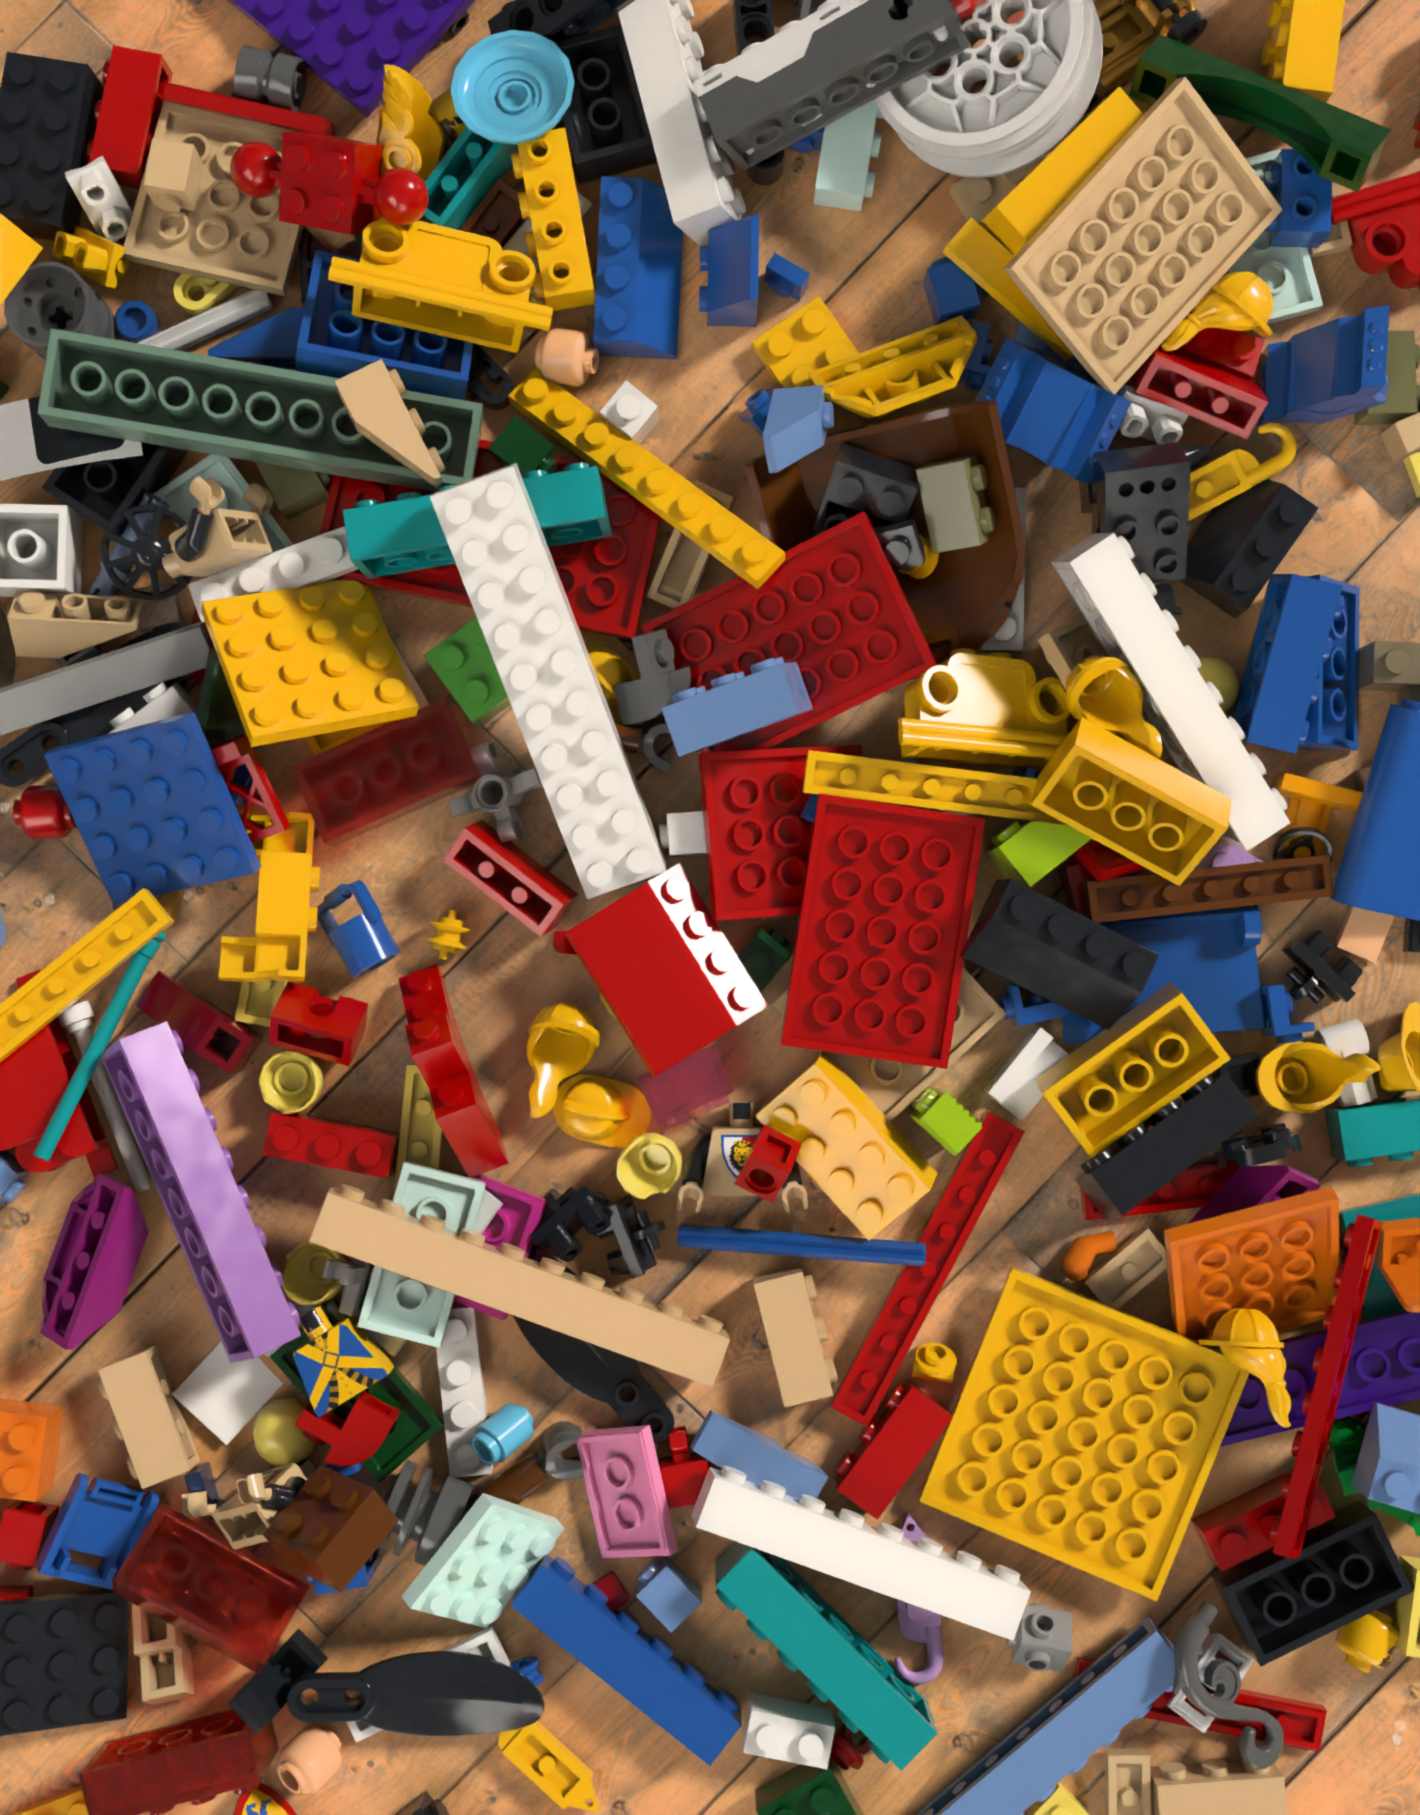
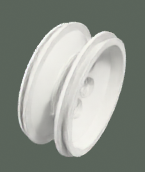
[874,0,1103,178]

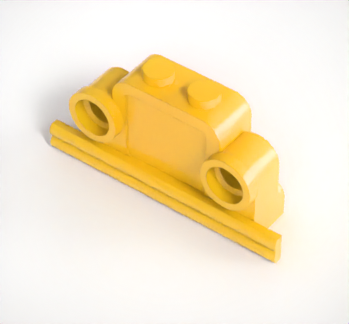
[328,220,553,353]
[898,648,1070,770]

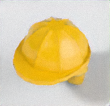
[1161,272,1273,352]
[1066,656,1162,759]
[526,1002,601,1118]
[1256,1041,1381,1114]
[1198,1308,1291,1428]

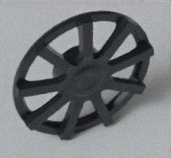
[101,505,193,601]

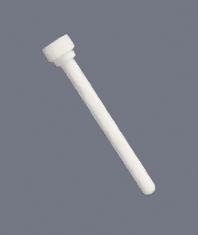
[58,1001,151,1192]

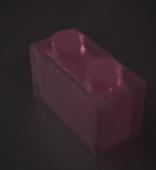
[638,1044,734,1128]

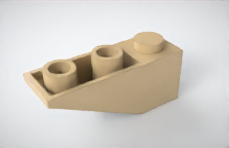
[335,359,446,489]
[7,591,144,659]

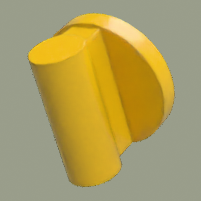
[910,1342,957,1384]

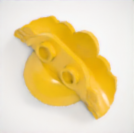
[376,64,445,220]

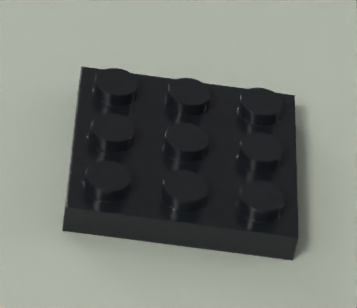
[0,1586,129,1736]

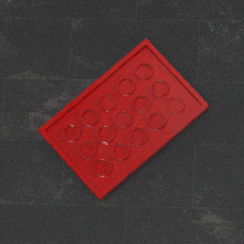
[641,511,938,753]
[780,793,986,1069]

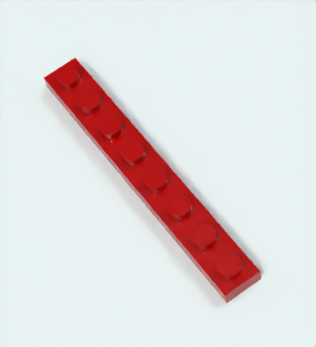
[830,1111,1025,1428]
[1270,1214,1383,1559]

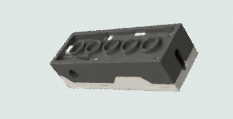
[693,0,977,171]

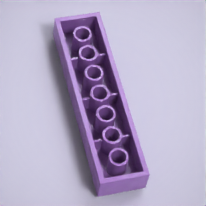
[101,1021,301,1363]

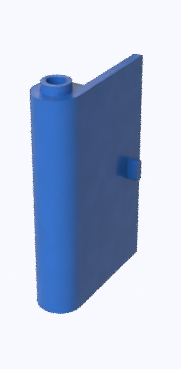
[1330,698,1420,921]
[1061,905,1265,1044]

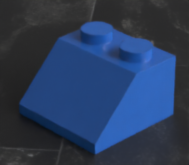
[699,215,759,327]

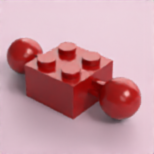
[230,132,429,235]

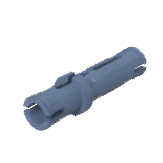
[86,492,170,596]

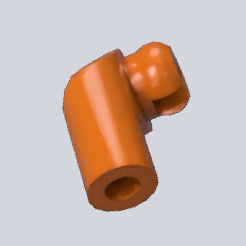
[1063,1231,1117,1282]

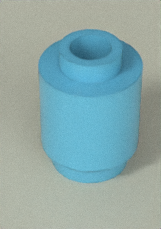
[471,1403,533,1465]

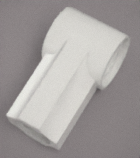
[1314,1018,1378,1107]

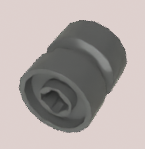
[234,45,307,112]

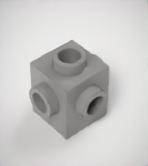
[1006,1603,1072,1672]

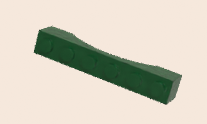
[1129,34,1391,192]

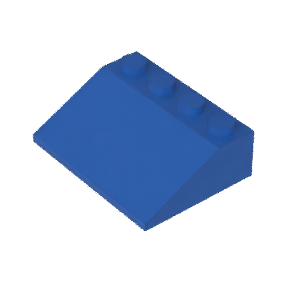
[296,250,473,400]

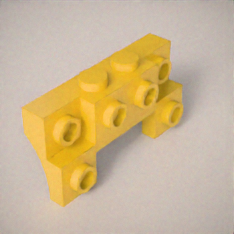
[218,812,320,983]

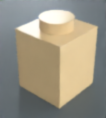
[143,138,203,212]

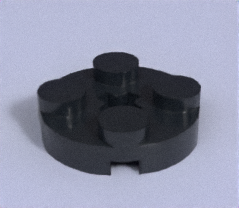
[1213,1123,1302,1168]

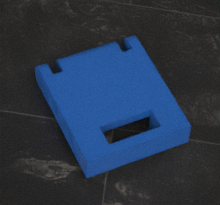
[35,1473,160,1591]

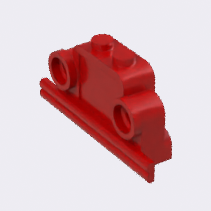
[1331,171,1420,291]
[0,970,119,1178]

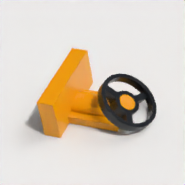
[1270,773,1363,863]

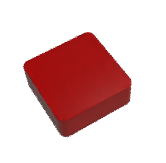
[592,1571,630,1611]

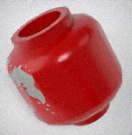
[13,785,77,839]

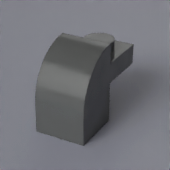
[613,629,691,726]

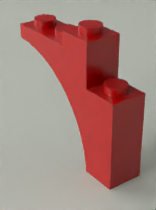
[398,964,509,1178]

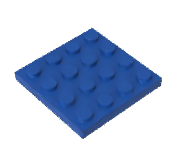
[44,712,261,905]

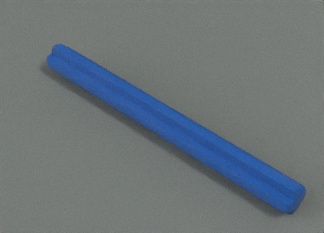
[677,1224,926,1266]

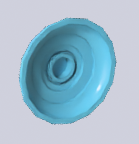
[450,30,575,145]

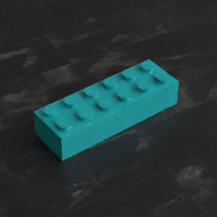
[343,463,612,579]
[715,1541,938,1771]

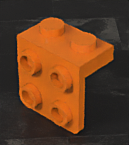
[1376,1217,1420,1313]

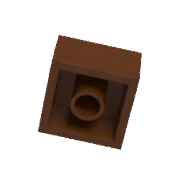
[263,1465,399,1593]

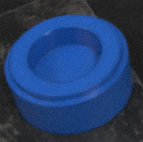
[114,300,159,343]

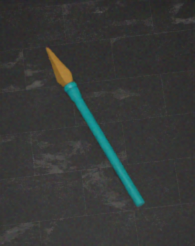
[33,889,185,1161]

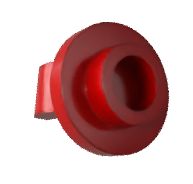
[830,1724,871,1770]

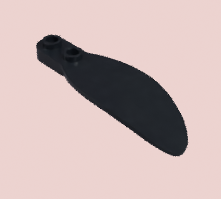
[0,622,193,789]
[513,1245,674,1444]
[287,1651,545,1736]

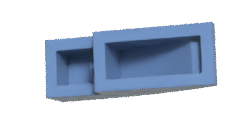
[690,1410,828,1499]

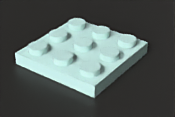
[401,1493,565,1628]

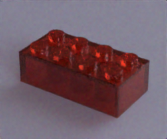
[290,698,481,847]
[112,1503,310,1675]
[79,1709,279,1815]

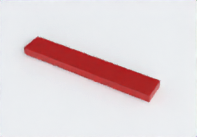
[1073,1657,1327,1752]

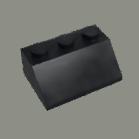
[1180,479,1318,618]

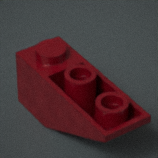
[136,971,263,1074]

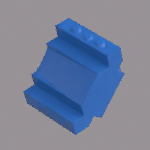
[1257,305,1390,428]
[975,337,1131,484]

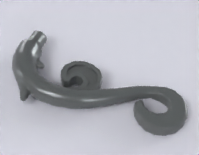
[1172,1601,1284,1769]

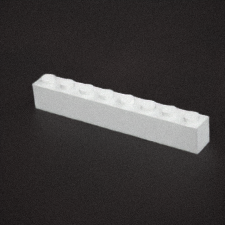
[691,1466,1031,1641]

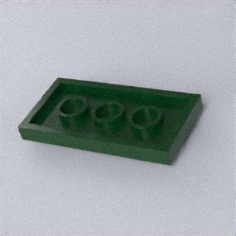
[269,1298,444,1482]

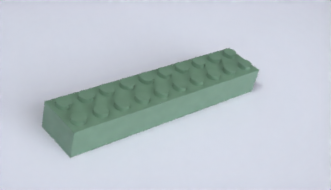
[37,328,483,492]

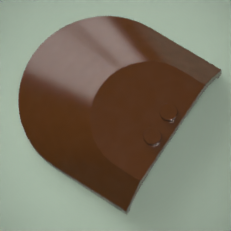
[745,399,1025,680]

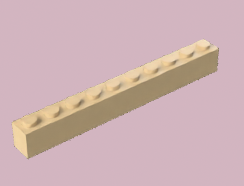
[309,1184,730,1387]

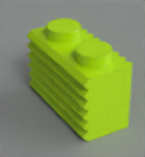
[910,1087,982,1156]

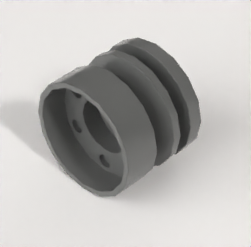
[4,262,116,361]
[378,1460,474,1566]

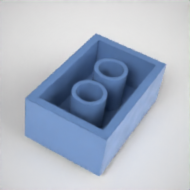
[661,657,813,757]

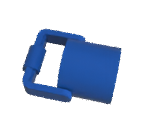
[317,880,401,979]

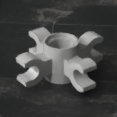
[448,742,543,843]

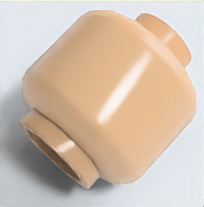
[535,328,599,386]
[277,1726,342,1794]

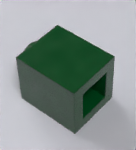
[489,415,558,476]

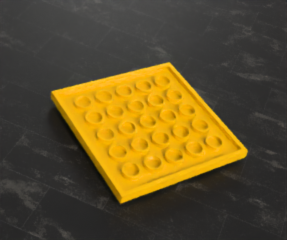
[919,1266,1250,1601]

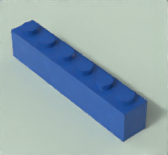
[511,1555,742,1766]

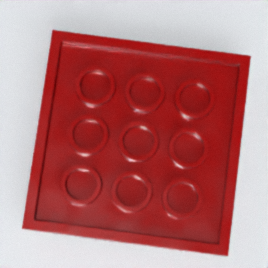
[698,744,862,922]

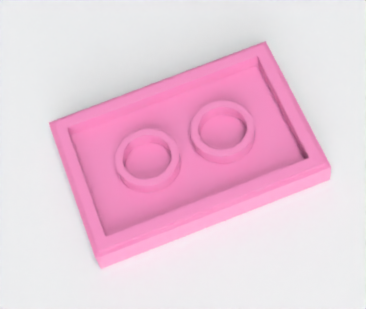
[576,1425,678,1558]

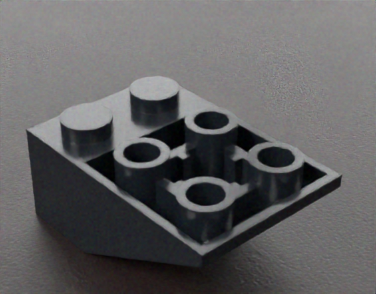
[808,443,919,540]

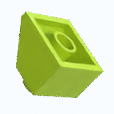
[987,821,1092,887]

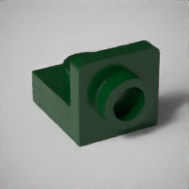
[737,928,793,993]

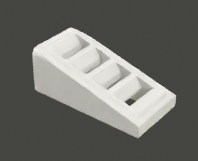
[1167,1633,1254,1733]

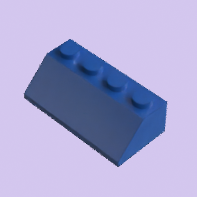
[593,176,683,359]
[1232,574,1344,754]
[1297,575,1360,751]

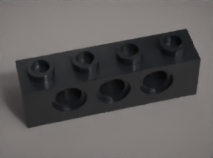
[487,0,635,42]

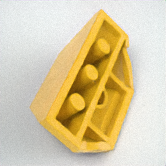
[808,315,977,419]

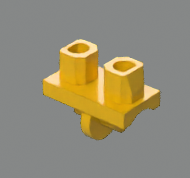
[52,226,129,289]

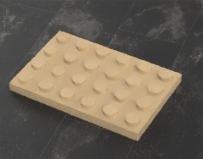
[1003,77,1283,395]

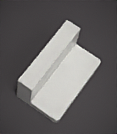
[983,1026,1070,1120]

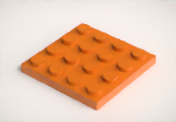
[1164,1186,1340,1349]

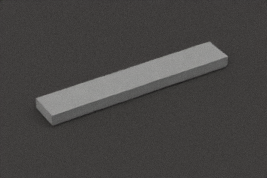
[0,622,218,736]

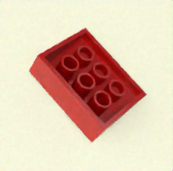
[564,863,768,1078]

